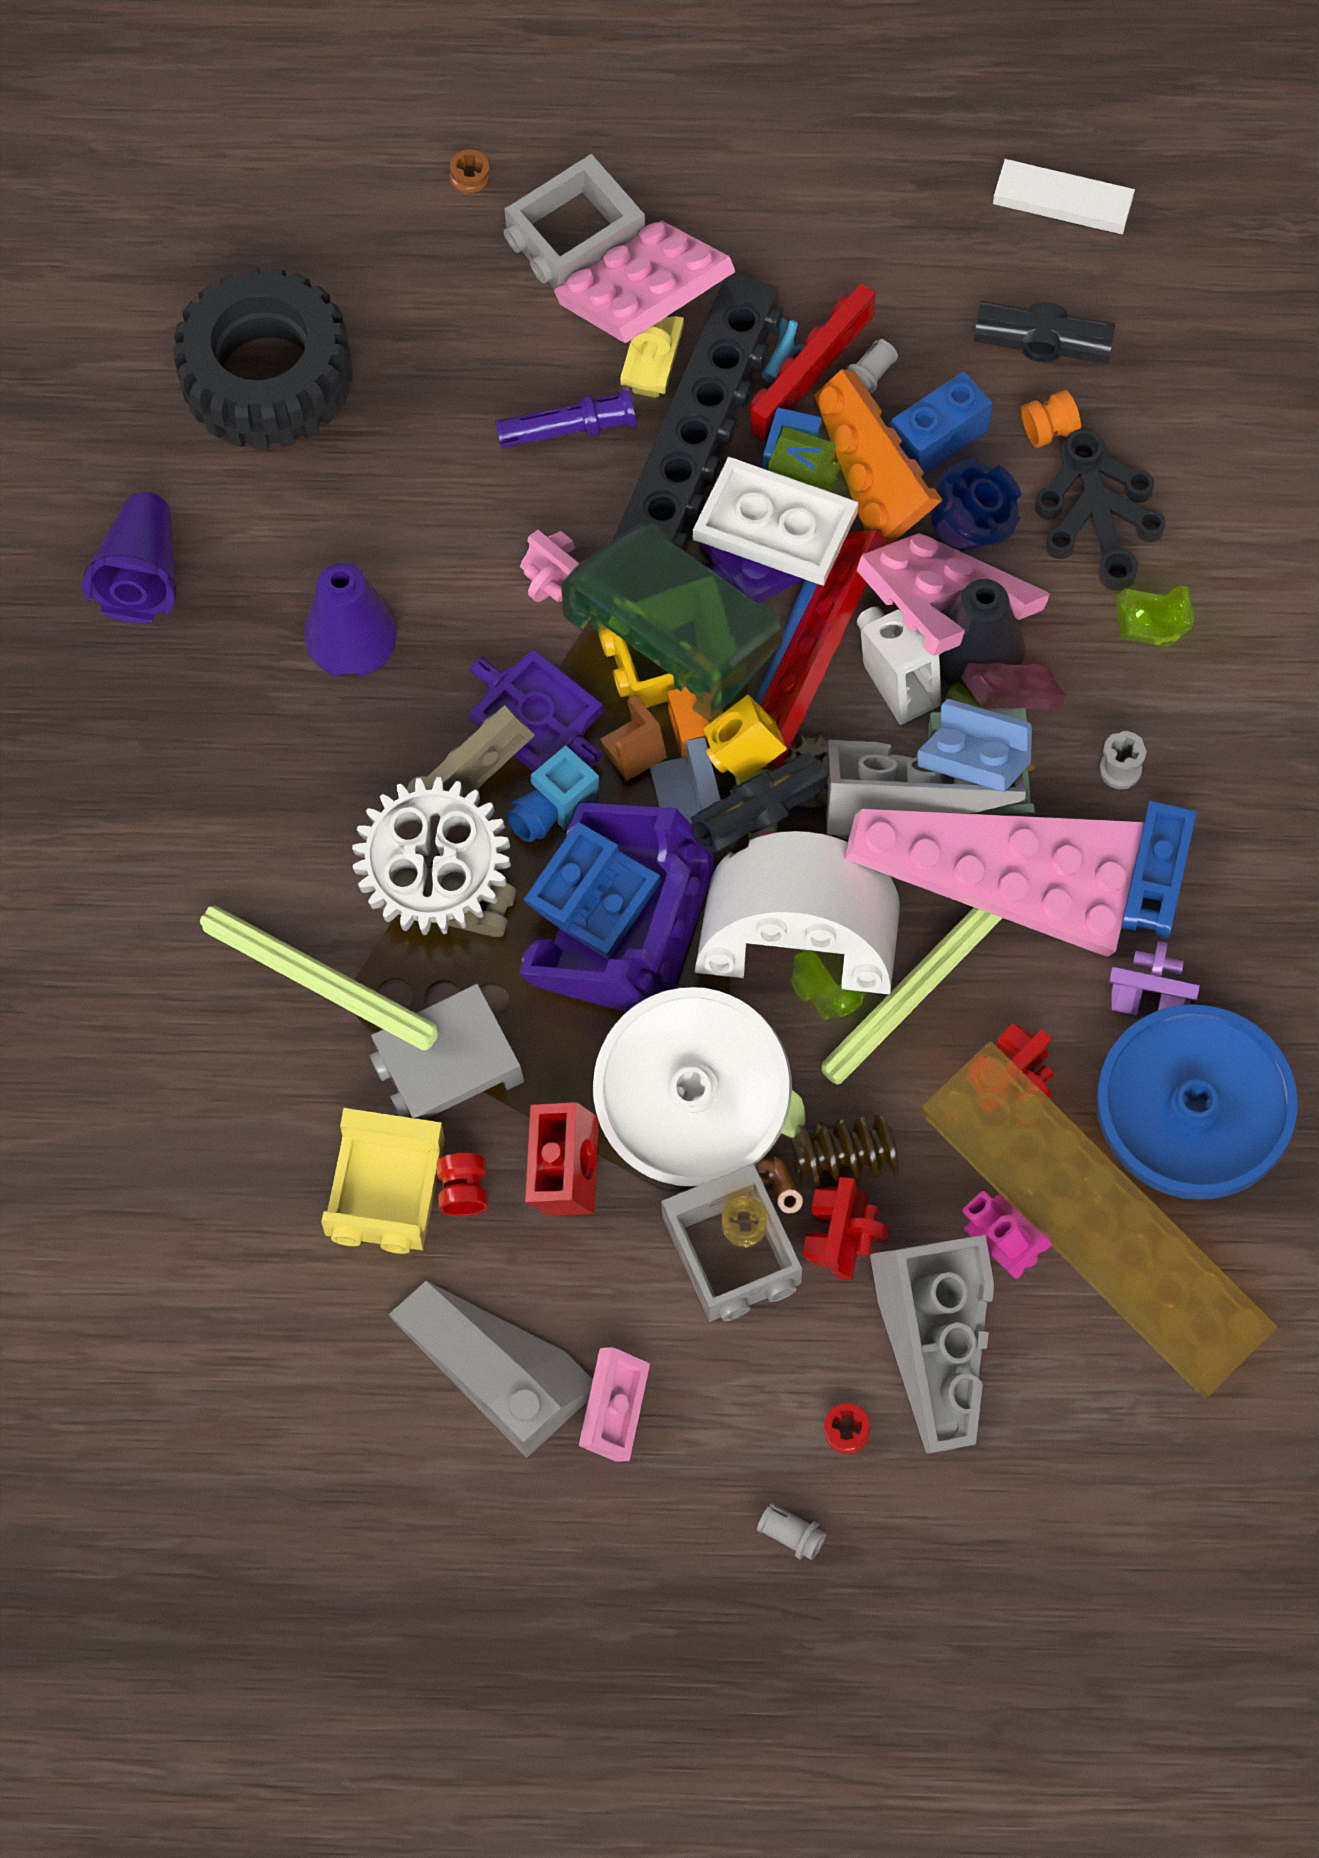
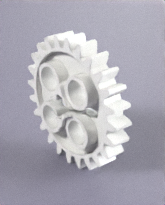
[352,777,511,935]

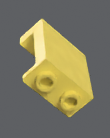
[321,1108,445,1254]

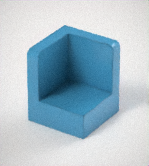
[531,745,599,830]

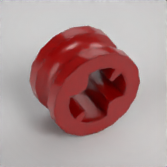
[824,1403,870,1454]

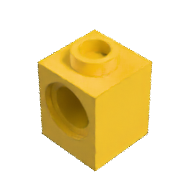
[703,694,787,783]

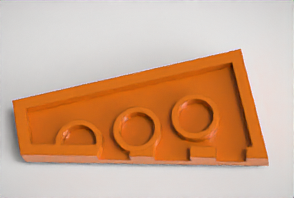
[814,369,942,546]

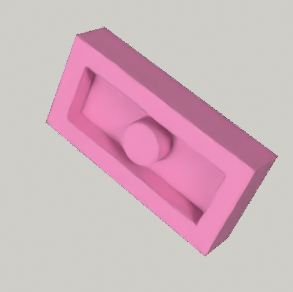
[579,1347,650,1462]

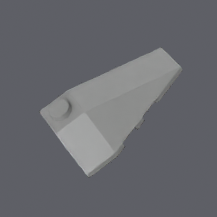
[826,740,1026,840]
[870,1235,994,1453]
[389,1281,593,1458]

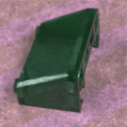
[561,523,782,723]

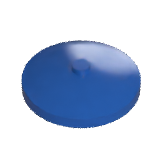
[1096,1005,1298,1200]

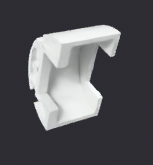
[695,831,900,994]

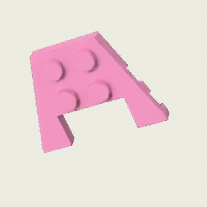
[856,533,1050,656]

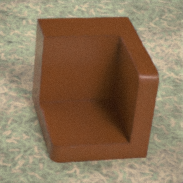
[600,696,667,781]

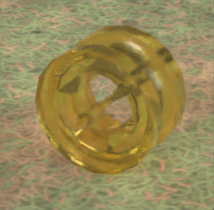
[722,1196,767,1247]

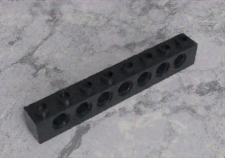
[598,273,784,604]

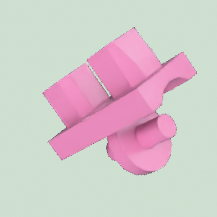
[520,530,602,617]

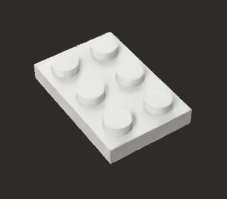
[693,457,859,586]

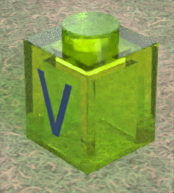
[768,426,841,490]

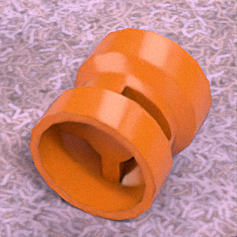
[1021,390,1081,448]

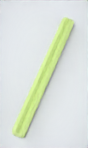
[200,906,439,1050]
[821,907,1002,1085]

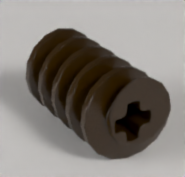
[792,1114,899,1188]

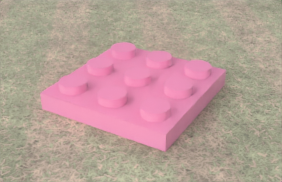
[554,220,735,343]

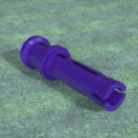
[495,387,637,449]

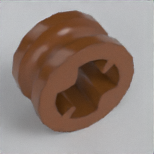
[450,149,489,194]

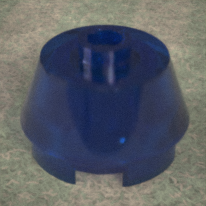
[930,457,1022,551]

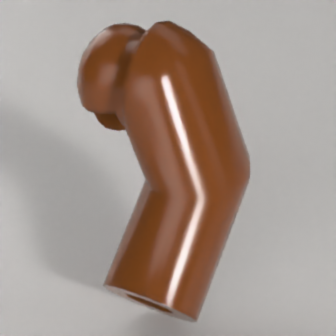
[755,1156,803,1214]

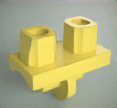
[620,316,684,398]

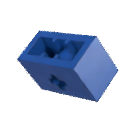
[891,371,993,476]

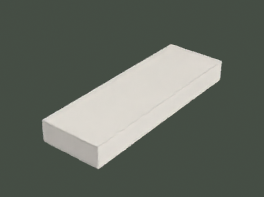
[993,159,1135,235]

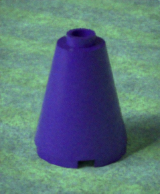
[82,492,176,623]
[304,563,397,677]

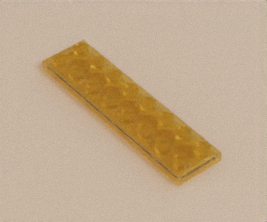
[918,1041,1278,1399]

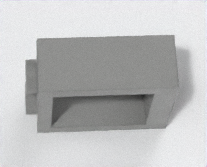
[504,154,645,289]
[661,1163,802,1322]

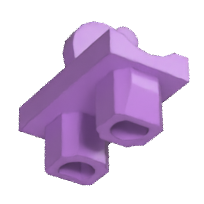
[1108,941,1200,1016]

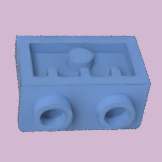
[918,699,1032,792]

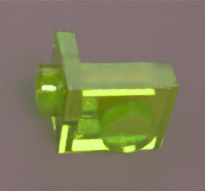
[1116,585,1194,647]
[790,950,865,1021]

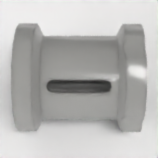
[1099,731,1147,789]

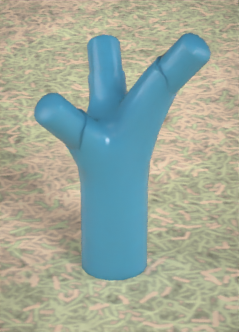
[761,318,804,383]

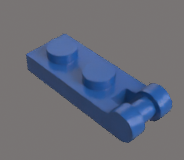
[1121,801,1197,939]

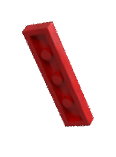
[749,283,875,442]

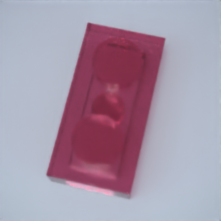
[961,662,1066,710]

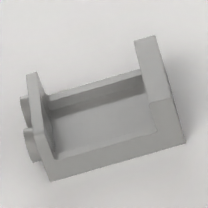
[369,984,524,1120]

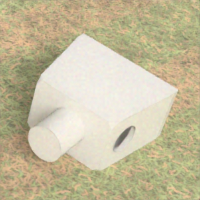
[857,607,942,725]

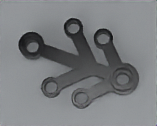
[1035,429,1165,591]

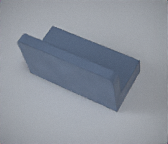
[650,737,721,825]

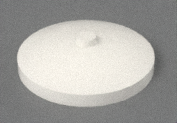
[593,987,792,1187]

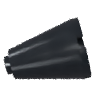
[939,579,1025,693]

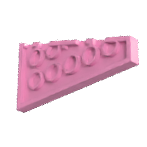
[844,809,1144,957]

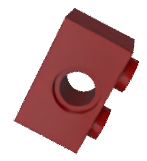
[525,1102,599,1216]

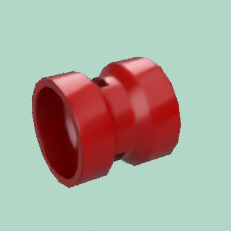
[436,1153,488,1216]

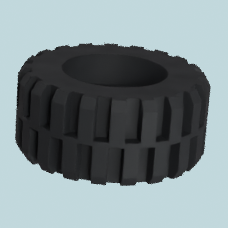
[173,268,353,449]

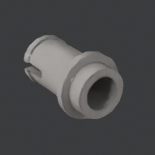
[846,339,898,394]
[757,1502,827,1560]

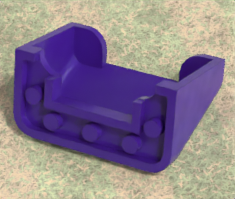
[519,802,714,1013]

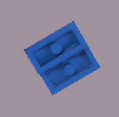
[524,822,662,960]

